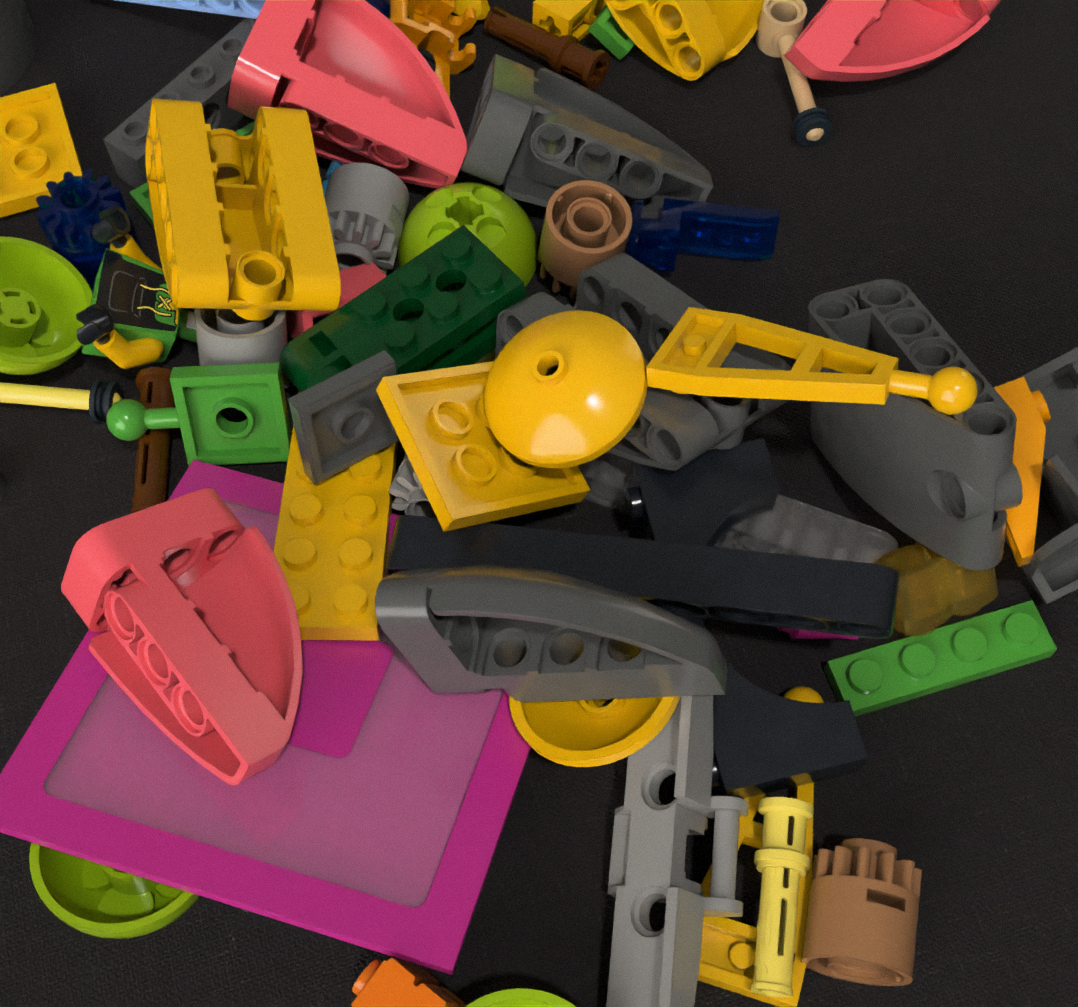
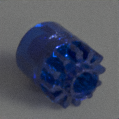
[36,169,143,289]

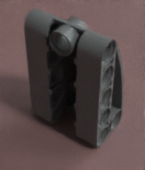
[495,253,791,471]
[808,279,1023,571]

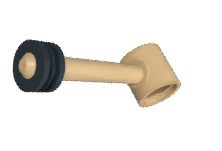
[755,0,833,147]

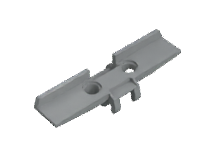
[606,695,749,1007]

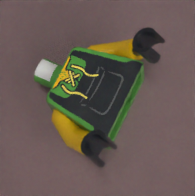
[76,206,197,369]

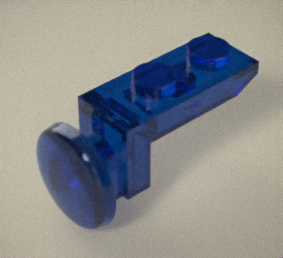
[624,198,780,271]

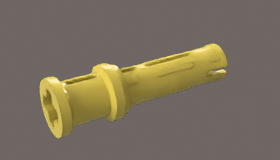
[750,797,814,998]

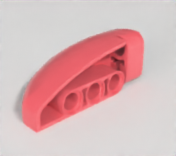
[227,0,467,189]
[784,0,1001,82]
[61,488,303,785]

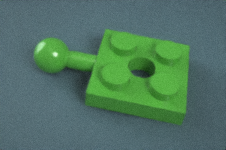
[106,362,292,466]

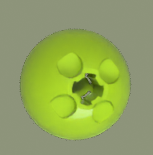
[398,182,538,287]
[0,236,92,375]
[29,842,200,939]

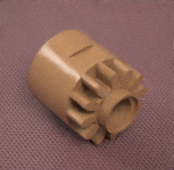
[537,180,632,300]
[801,838,922,986]

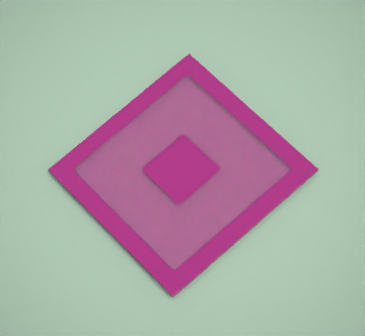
[0,459,531,975]

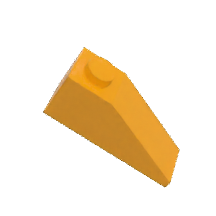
[994,377,1051,567]

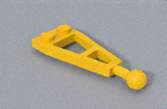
[646,307,978,415]
[698,686,824,1007]

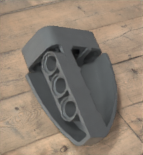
[460,53,713,219]
[375,565,728,702]

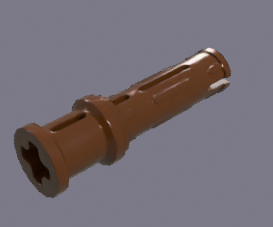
[484,6,610,90]
[130,367,178,514]

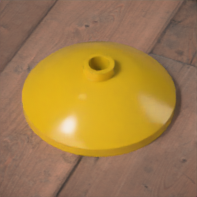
[484,310,648,468]
[509,656,680,767]

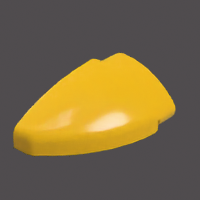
[604,0,765,81]

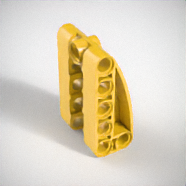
[145,98,341,321]

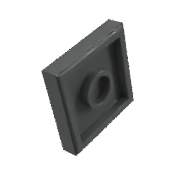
[288,350,399,485]

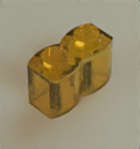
[874,543,998,636]

